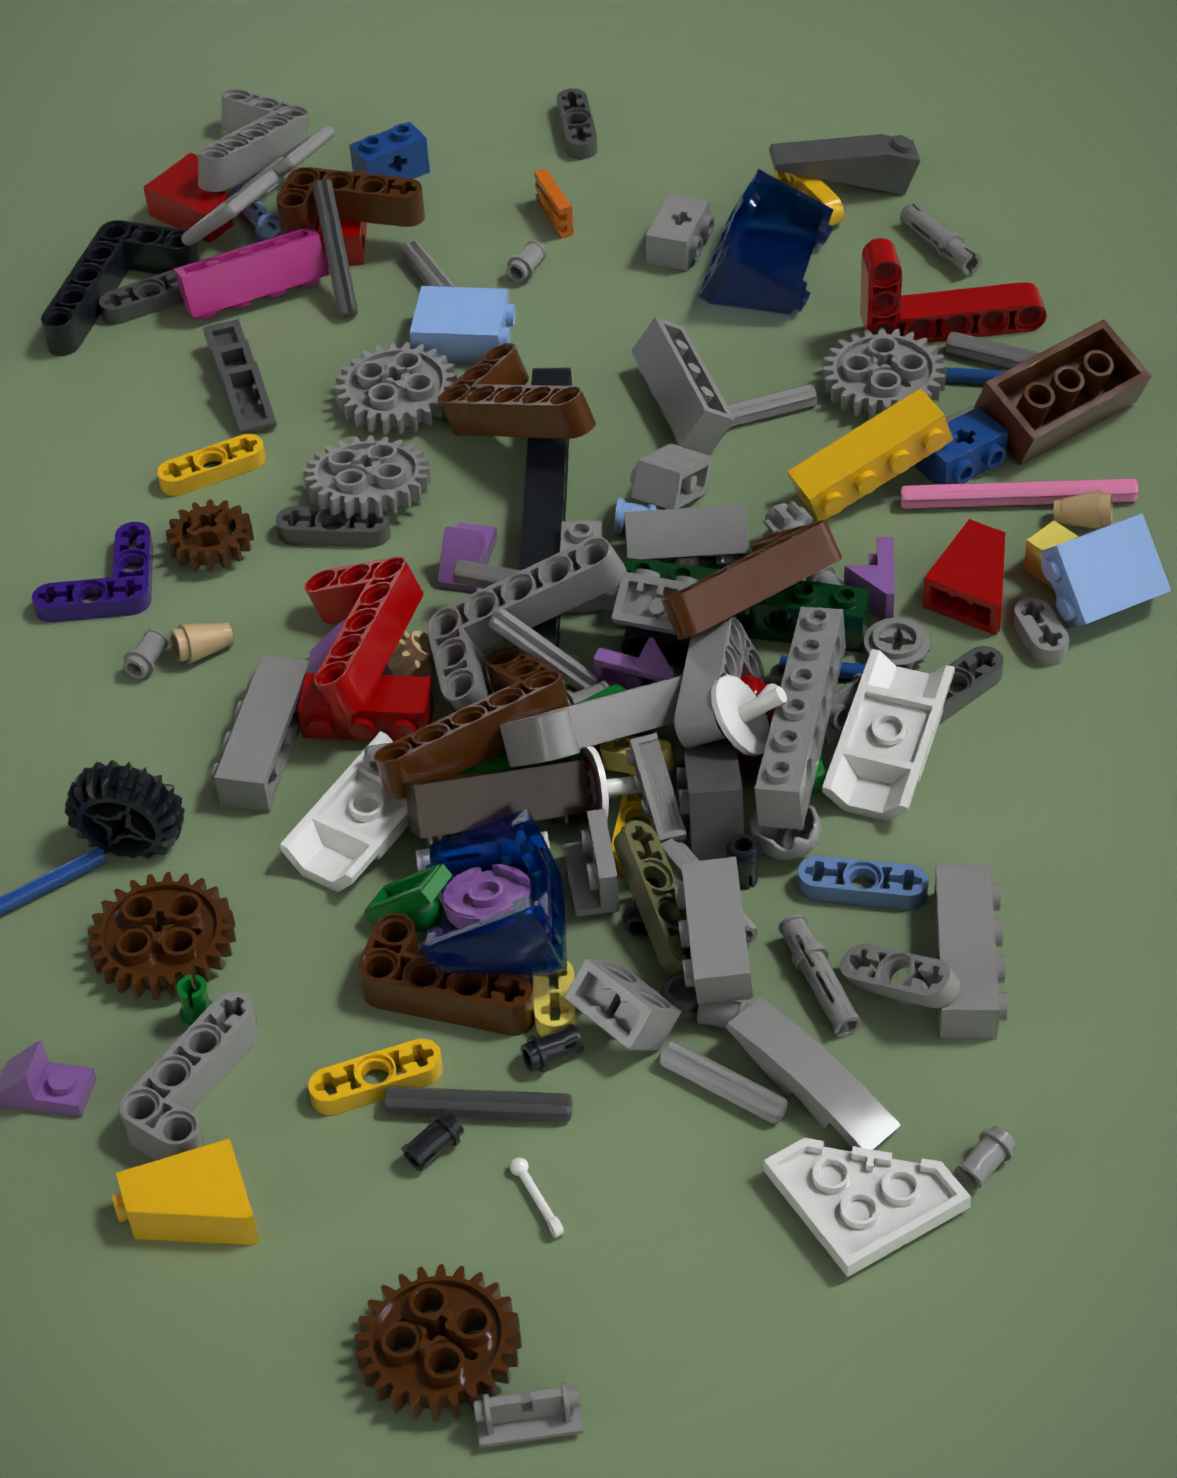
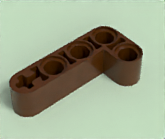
[276,167,425,234]
[359,913,535,1036]

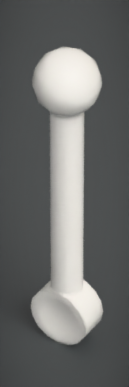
[510,1157,564,1238]

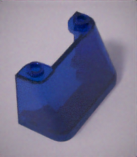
[697,169,834,315]
[422,808,567,976]

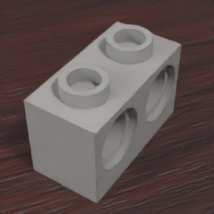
[564,958,682,1051]

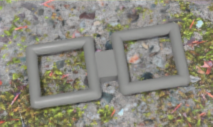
[182,126,334,246]

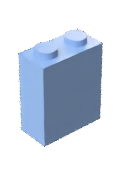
[410,286,516,364]
[1040,513,1171,629]

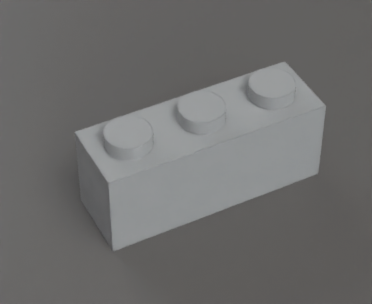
[625,504,749,567]
[674,857,753,1005]

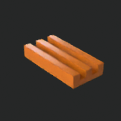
[534,168,574,239]

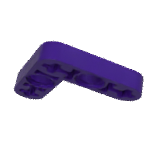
[32,521,154,622]

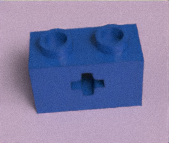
[349,121,430,179]
[915,407,1008,484]

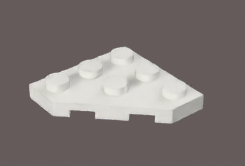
[764,1138,971,1277]

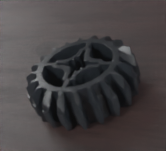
[64,760,185,859]

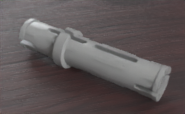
[900,202,982,275]
[778,914,862,1037]

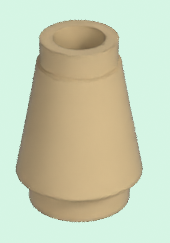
[1053,490,1113,529]
[169,622,234,664]

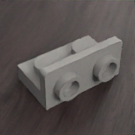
[611,569,699,635]
[563,809,619,917]

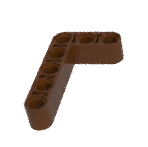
[438,343,596,439]
[661,520,842,640]
[374,647,570,800]

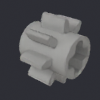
[762,501,813,537]

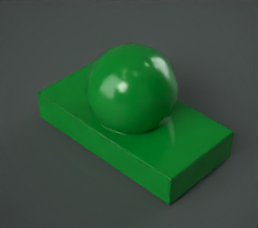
[364,864,452,933]

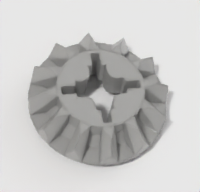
[864,617,931,669]

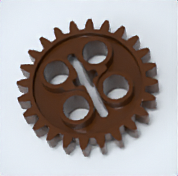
[87,872,236,1000]
[354,1264,522,1421]

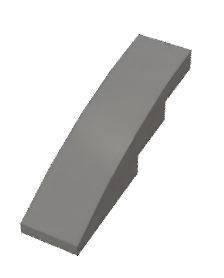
[725,997,901,1150]

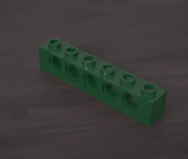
[618,558,870,653]

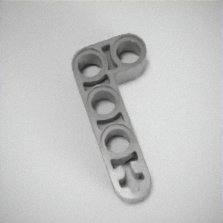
[674,617,764,749]
[119,991,260,1160]

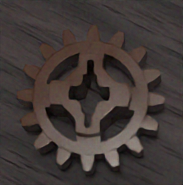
[166,499,254,572]

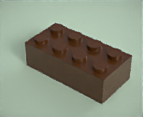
[974,319,1152,465]

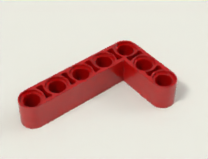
[860,238,1047,343]
[304,556,424,718]

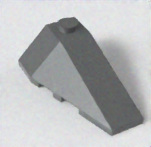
[769,134,921,195]

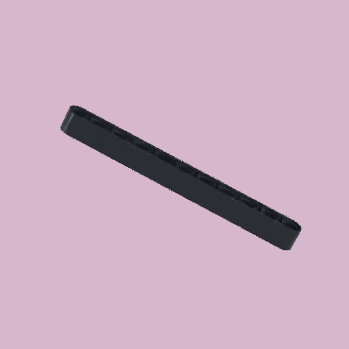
[514,367,572,650]

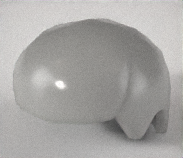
[749,805,822,861]

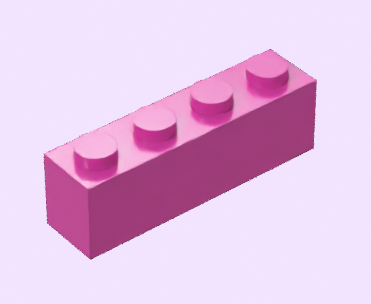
[174,226,330,319]

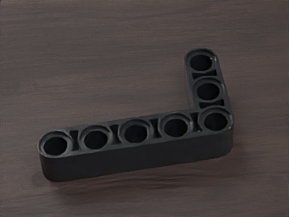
[41,220,201,356]

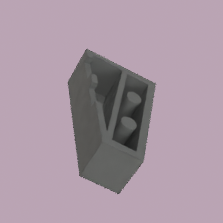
[674,738,744,861]

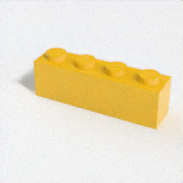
[787,388,953,521]

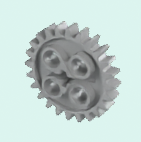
[822,328,947,420]
[335,342,457,435]
[304,436,431,519]

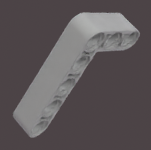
[198,89,308,192]
[427,536,626,711]
[499,675,683,767]

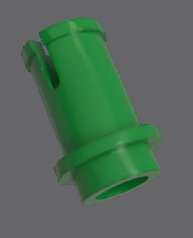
[177,975,213,1028]

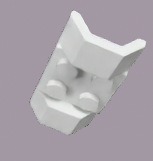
[822,649,955,821]
[280,731,410,892]

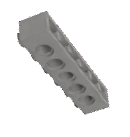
[755,607,846,830]

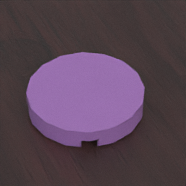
[443,864,534,931]

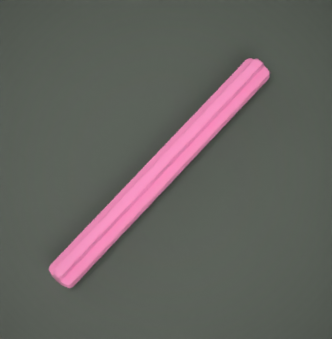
[900,478,1139,509]

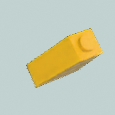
[111,1138,260,1246]

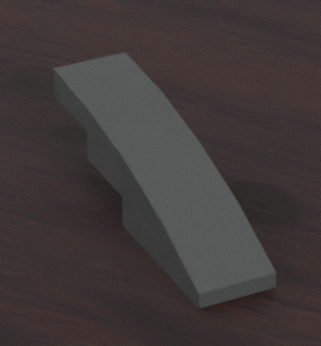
[203,319,277,435]

